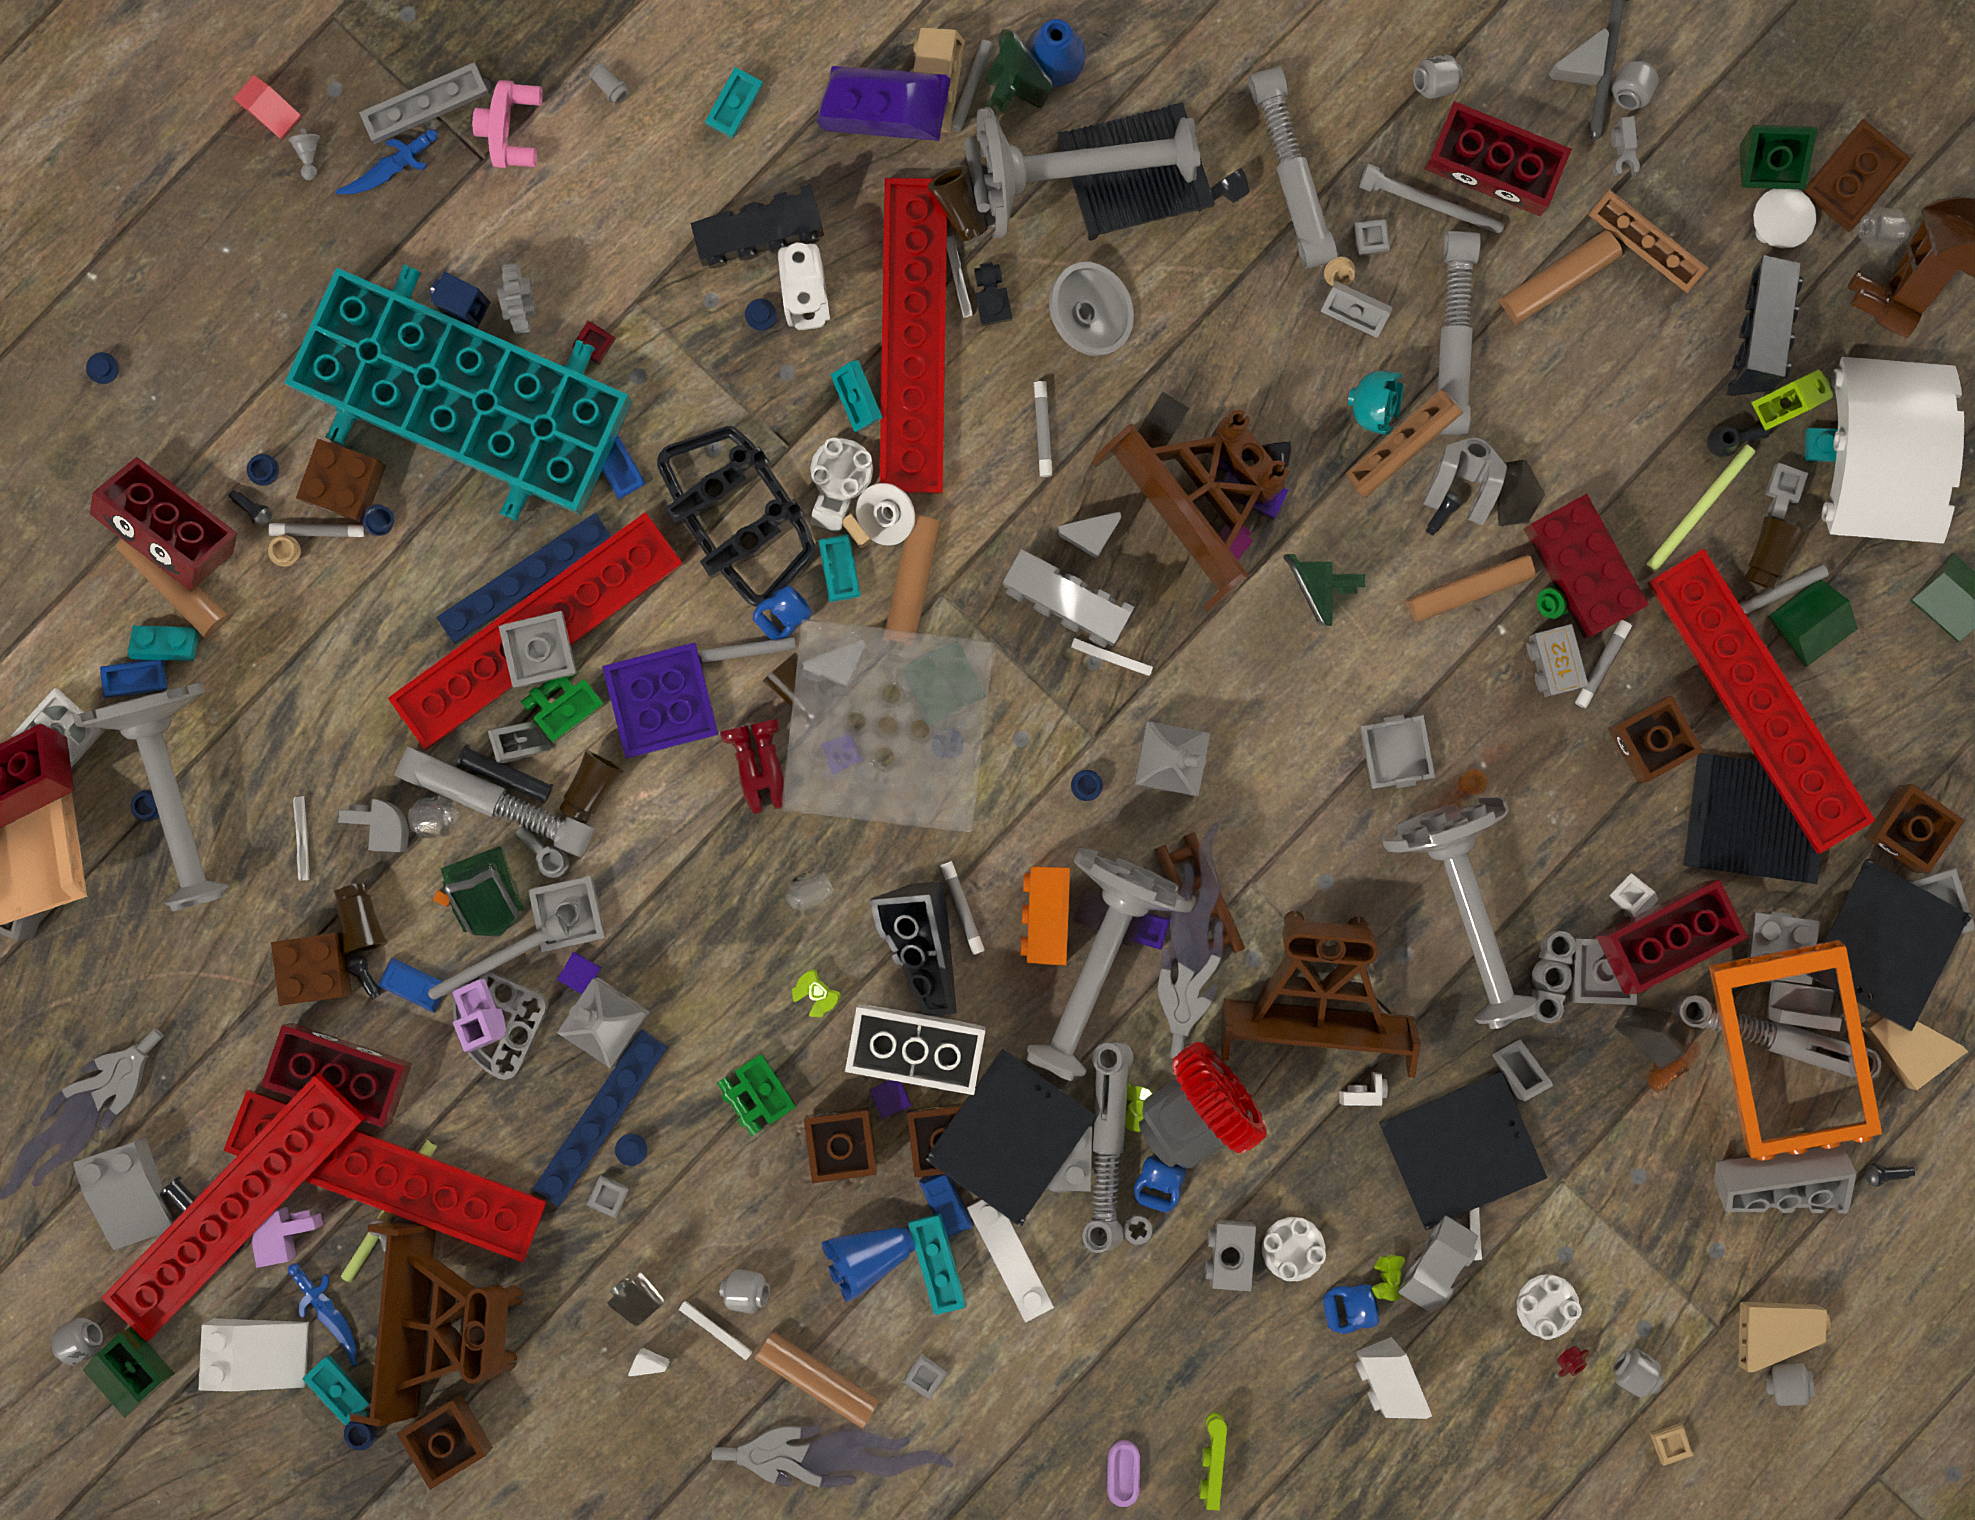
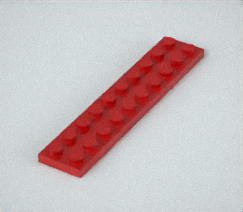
[879,178,947,494]
[388,512,684,750]
[1647,549,1876,854]
[101,1073,365,1342]
[223,1090,548,1263]

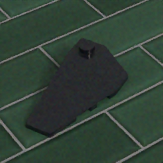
[870,881,957,1016]

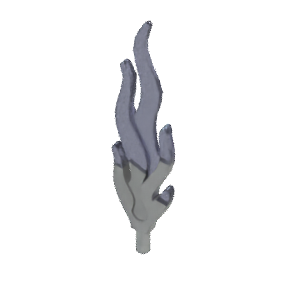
[1158,823,1224,1059]
[0,1028,164,1200]
[712,1425,953,1488]

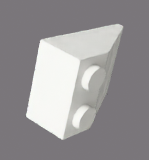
[199,1318,309,1391]
[1355,1337,1432,1419]

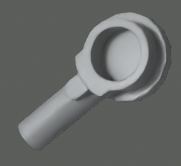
[515,826,570,878]

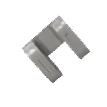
[1422,438,1507,525]

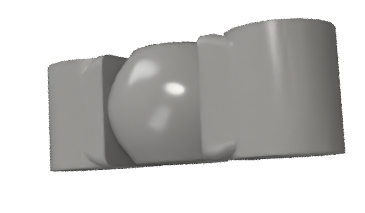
[1532,931,1576,1023]

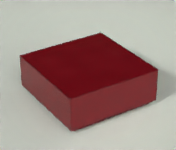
[571,321,616,365]

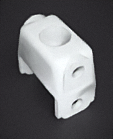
[778,243,830,330]

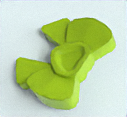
[792,969,841,1017]
[1125,1083,1154,1132]
[1372,1254,1405,1301]

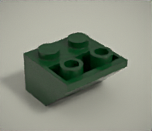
[83,1327,175,1418]

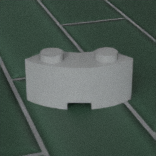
[1398,1215,1478,1313]

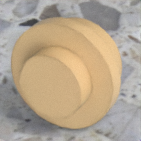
[1324,257,1355,286]
[268,535,301,567]

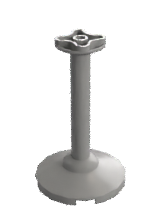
[977,107,1200,239]
[73,682,229,911]
[1381,797,1538,1029]
[1027,848,1196,1081]

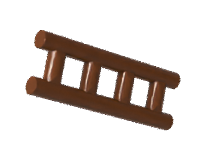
[1154,832,1246,965]

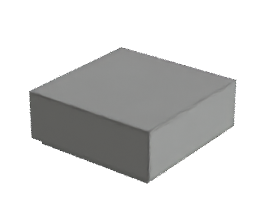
[1354,219,1390,256]
[587,1175,630,1219]
[903,1353,947,1400]

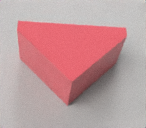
[233,75,302,140]

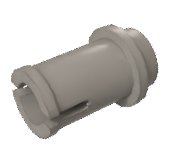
[589,64,629,104]

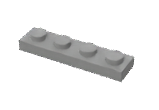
[359,62,489,144]

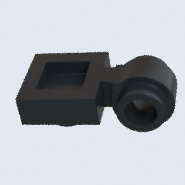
[974,262,1012,326]

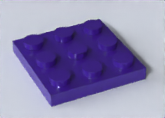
[602,642,719,759]

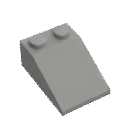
[73,1138,174,1250]

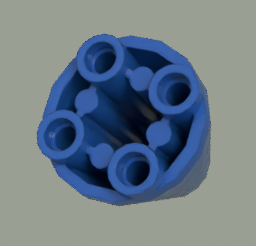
[1023,19,1086,87]
[821,1227,915,1302]

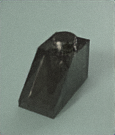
[1138,392,1190,448]

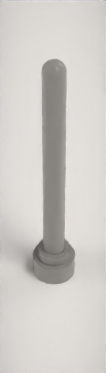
[1359,163,1504,233]
[428,913,570,1000]

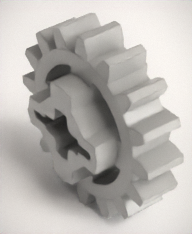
[497,263,536,334]

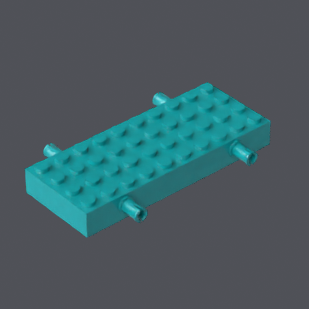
[284,264,633,522]

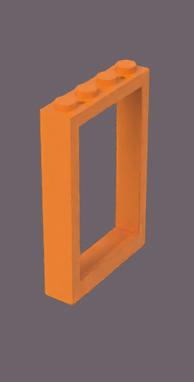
[1709,940,1882,1161]

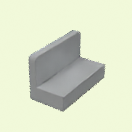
[1766,981,1842,1032]

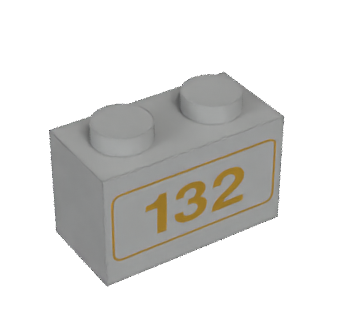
[1527,624,1588,697]

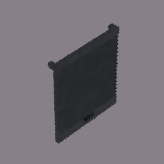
[1057,102,1215,241]
[1683,753,1821,884]
[1807,858,1973,1031]
[924,1049,1097,1227]
[1379,1071,1547,1230]

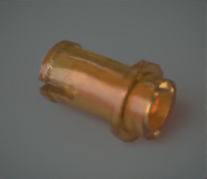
[1459,769,1487,795]
[1646,1054,1689,1093]

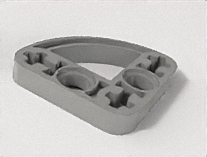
[453,967,548,1080]

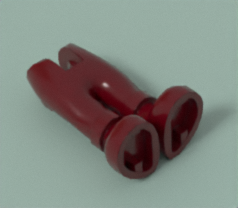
[720,719,785,814]

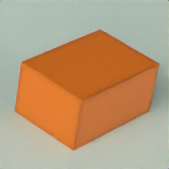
[433,890,453,907]

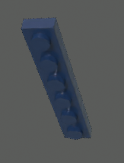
[436,513,611,644]
[533,1029,668,1207]

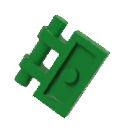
[520,670,604,744]
[717,1053,797,1137]

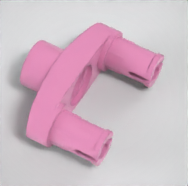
[472,80,543,168]

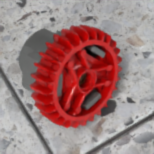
[1139,1042,1267,1168]

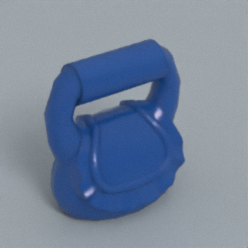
[752,586,812,640]
[1134,1155,1186,1213]
[1322,1284,1380,1334]

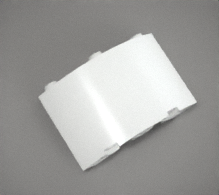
[1822,357,1964,543]

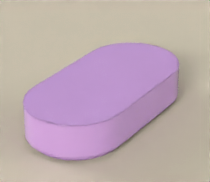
[1107,1440,1140,1507]

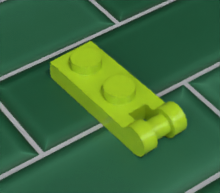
[1199,1412,1227,1511]

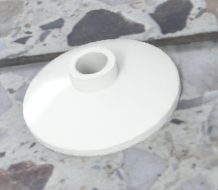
[856,483,915,545]

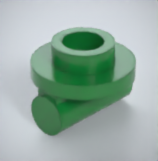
[1536,584,1570,619]

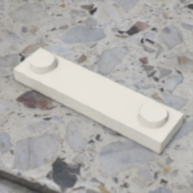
[967,1199,1054,1323]

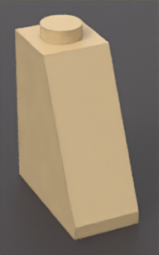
[1861,1011,1968,1090]
[1738,1302,1831,1372]

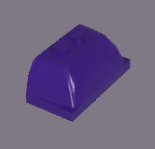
[816,66,951,141]

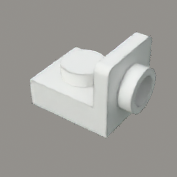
[1339,1072,1388,1106]

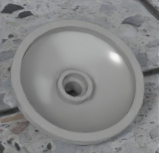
[1049,262,1134,356]

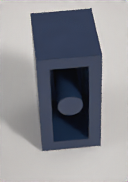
[430,272,491,329]

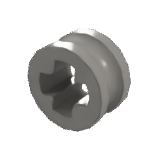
[1123,1214,1152,1245]

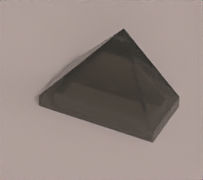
[1497,460,1545,527]

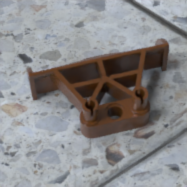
[1847,196,1975,339]
[1091,410,1289,612]
[1221,911,1421,1078]
[350,1222,523,1427]

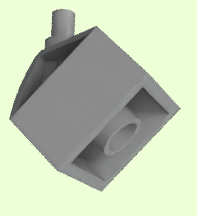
[1133,721,1210,797]
[557,977,651,1068]

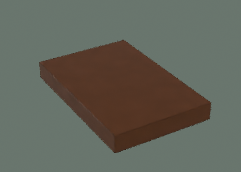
[1802,119,1912,232]

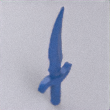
[335,129,438,194]
[288,1263,357,1367]

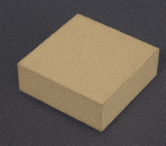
[842,514,871,549]
[1650,1423,1694,1466]

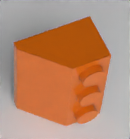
[1021,867,1070,965]

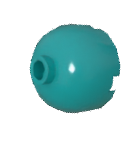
[1348,370,1404,435]

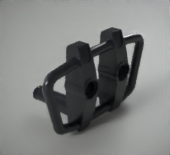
[657,426,815,607]

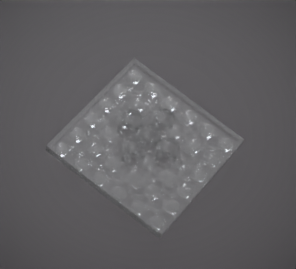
[781,619,994,833]

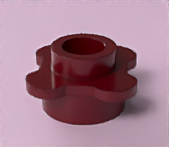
[1557,1346,1590,1377]

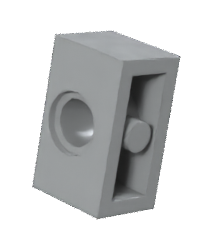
[1205,1220,1256,1292]

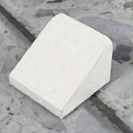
[811,492,852,533]
[1609,873,1658,918]
[628,1348,670,1376]

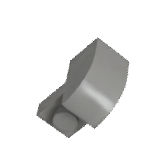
[338,799,409,853]

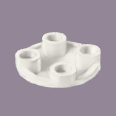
[1753,189,1816,249]
[810,438,873,500]
[1262,1217,1326,1281]
[1517,1274,1582,1340]

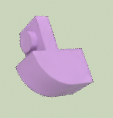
[452,979,506,1052]
[252,1207,323,1268]

